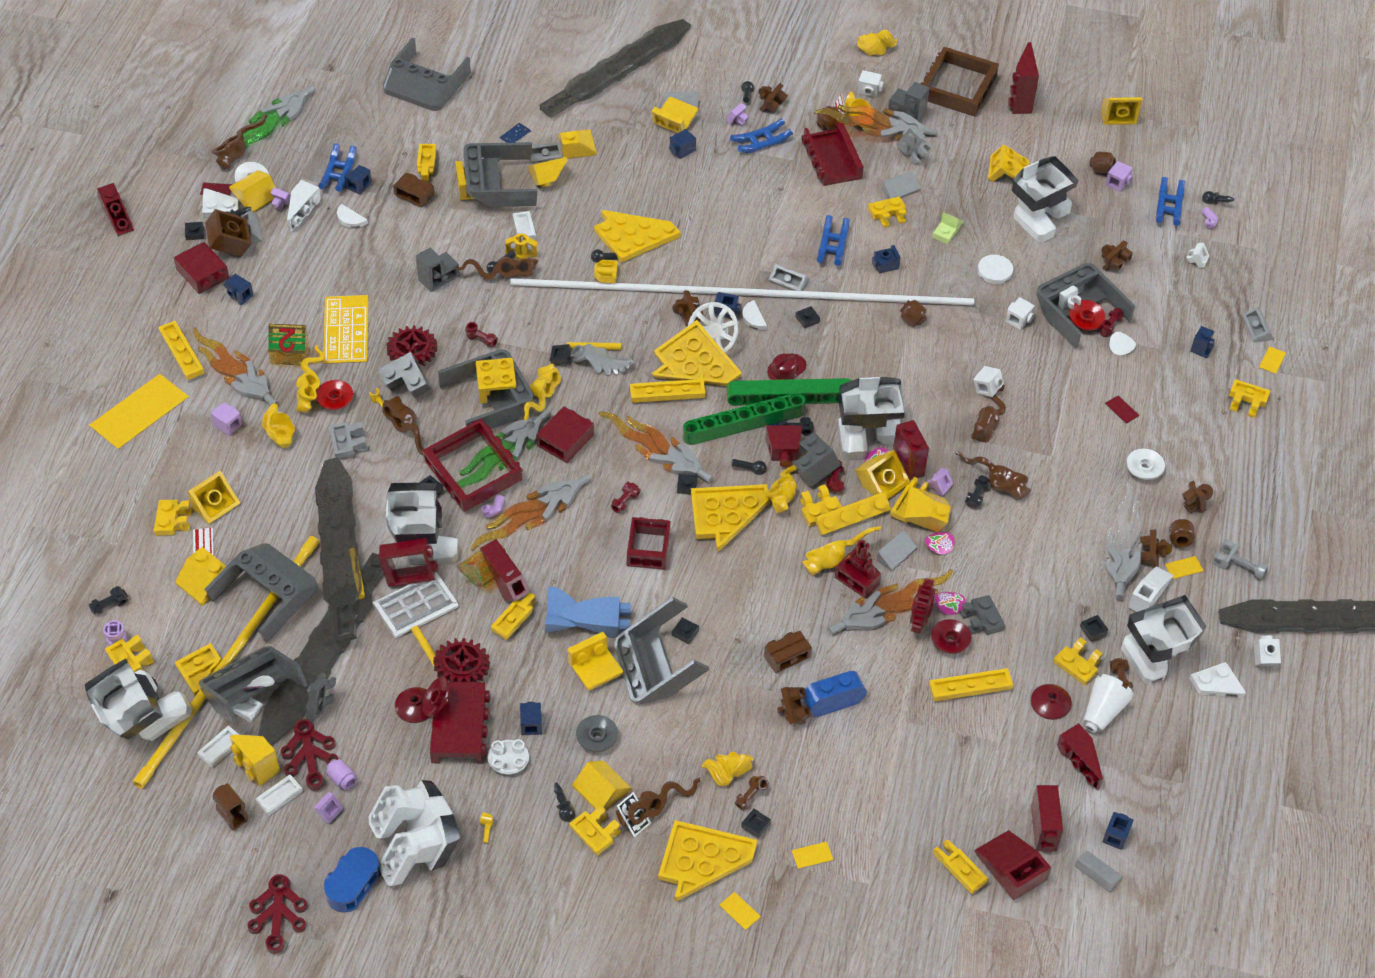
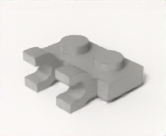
[896,124,933,165]
[329,422,368,459]

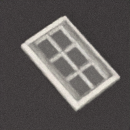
[372,572,459,639]

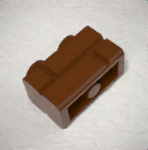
[764,631,812,673]

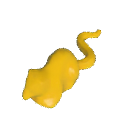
[296,345,324,413]
[524,364,561,421]
[764,454,805,513]
[802,526,882,576]

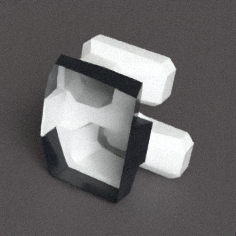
[1012,156,1079,242]
[838,377,905,460]
[385,482,458,564]
[1121,595,1206,685]
[85,658,192,741]
[369,780,460,886]

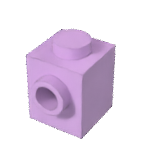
[1105,161,1133,192]
[211,402,243,436]

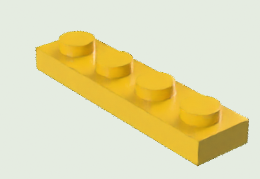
[158,321,205,380]
[630,379,705,403]
[814,492,891,535]
[929,668,1013,702]

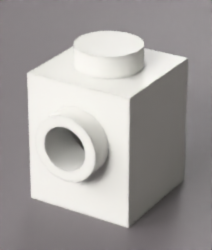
[857,70,884,97]
[1006,297,1035,330]
[973,366,1004,397]
[1254,636,1281,666]

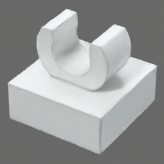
[1187,243,1209,268]
[1059,285,1081,310]

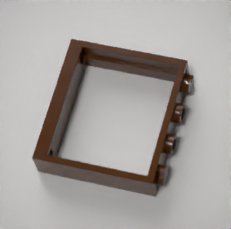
[920,47,999,117]

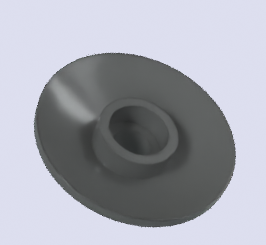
[576,715,618,752]

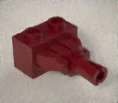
[834,540,881,599]

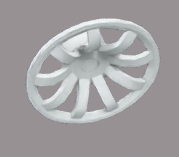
[688,302,738,353]

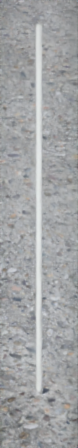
[510,278,974,306]

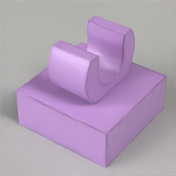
[726,103,748,126]
[271,187,291,211]
[927,468,953,495]
[314,792,344,824]

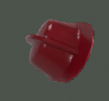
[767,353,807,380]

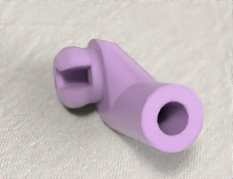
[1202,207,1218,228]
[481,495,505,518]

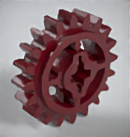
[386,325,438,366]
[910,578,936,634]
[433,638,490,682]

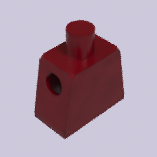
[765,426,802,467]

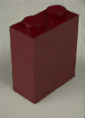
[173,242,229,294]
[536,406,594,463]
[893,420,929,480]
[1031,785,1063,853]

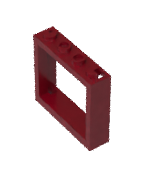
[422,419,523,512]

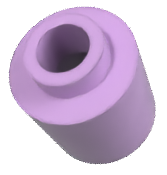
[326,759,357,790]

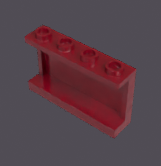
[801,121,864,186]
[430,682,490,764]

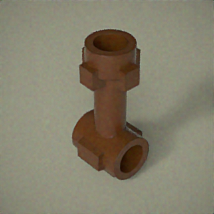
[1110,658,1133,690]
[734,776,769,811]

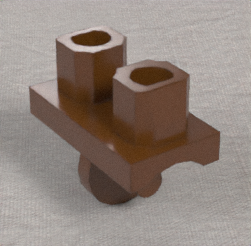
[758,83,788,114]
[1101,240,1133,272]
[672,290,704,326]
[1182,481,1213,514]
[1140,529,1172,569]
[777,687,811,725]

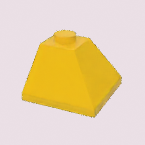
[557,129,597,159]
[527,157,567,188]
[855,450,910,499]
[903,486,951,532]

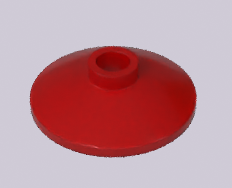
[1069,300,1105,331]
[316,380,353,410]

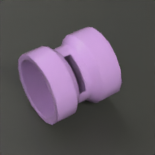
[103,620,127,646]

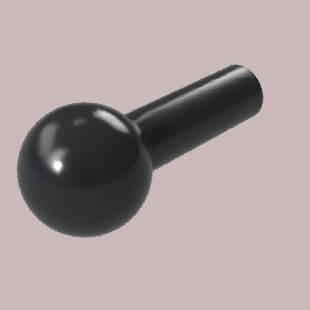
[741,81,754,103]
[591,249,618,263]
[486,250,516,273]
[731,459,767,475]

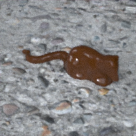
[211,114,267,169]
[458,257,538,280]
[971,385,1006,443]
[382,396,423,455]
[955,451,1031,500]
[616,778,701,827]

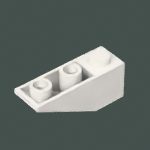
[287,180,321,232]
[1128,566,1174,612]

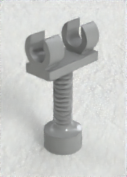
[1212,539,1269,580]

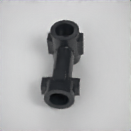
[778,417,814,436]
[965,475,989,508]
[88,586,128,615]

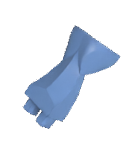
[545,587,631,638]

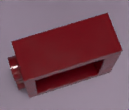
[626,517,671,570]
[378,538,438,587]

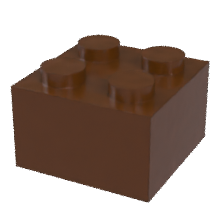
[205,209,251,257]

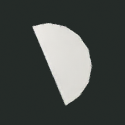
[337,204,368,228]
[742,300,767,330]

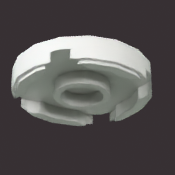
[977,255,1013,284]

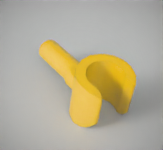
[369,388,383,407]
[479,812,494,844]

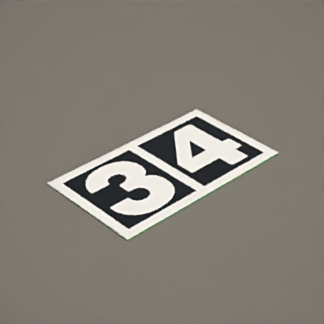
[617,791,651,837]

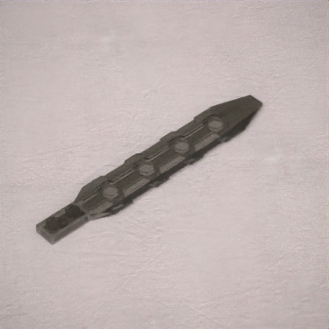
[539,19,691,118]
[315,457,362,644]
[258,552,384,746]
[1218,599,1375,634]

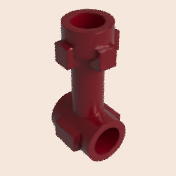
[1099,308,1123,337]
[465,322,498,347]
[826,460,844,493]
[611,481,641,513]

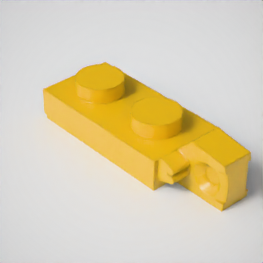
[417,144,437,181]
[491,593,536,641]

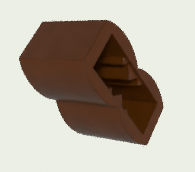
[393,173,434,207]
[212,783,248,830]

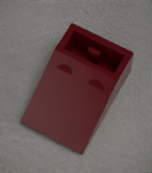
[974,830,1051,901]

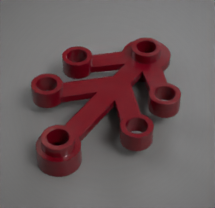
[280,719,338,790]
[247,874,307,954]

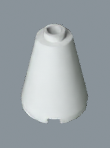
[1083,674,1134,733]

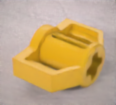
[505,233,538,259]
[594,260,618,284]

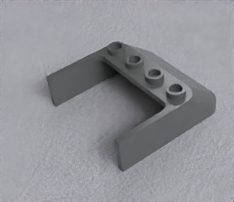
[383,37,471,111]
[463,142,537,207]
[1036,263,1135,348]
[438,349,533,429]
[204,543,318,643]
[614,597,710,704]
[199,646,308,725]

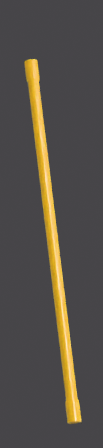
[132,536,319,789]

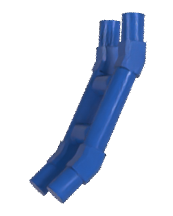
[730,118,793,153]
[318,143,357,192]
[1156,177,1186,226]
[817,215,850,266]

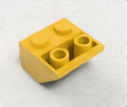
[230,734,280,786]

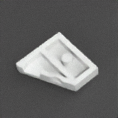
[202,189,239,218]
[1189,662,1246,698]

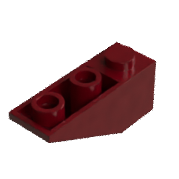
[97,183,134,236]
[479,539,530,601]
[1057,723,1103,791]

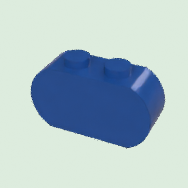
[804,671,867,717]
[324,847,380,913]

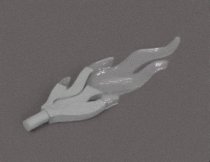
[1104,481,1143,599]

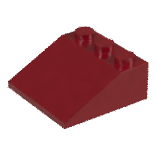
[1008,42,1039,114]

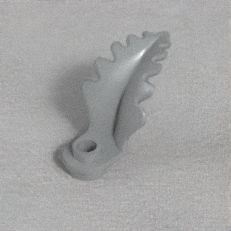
[570,344,634,376]

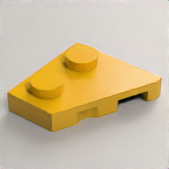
[174,643,221,696]

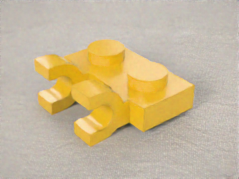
[867,196,907,228]
[1229,379,1271,418]
[800,484,842,527]
[153,499,193,536]
[105,634,154,673]
[1053,637,1103,686]
[569,805,621,856]

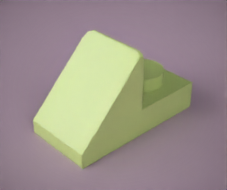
[932,212,964,244]

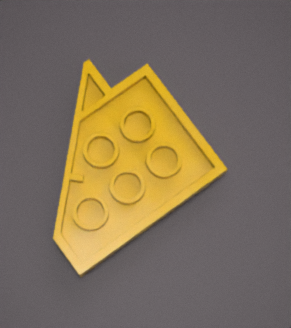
[594,210,681,263]
[652,320,742,386]
[691,484,769,551]
[658,820,758,901]

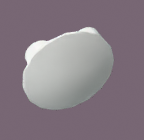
[487,739,529,775]

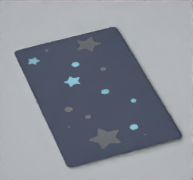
[499,123,531,143]

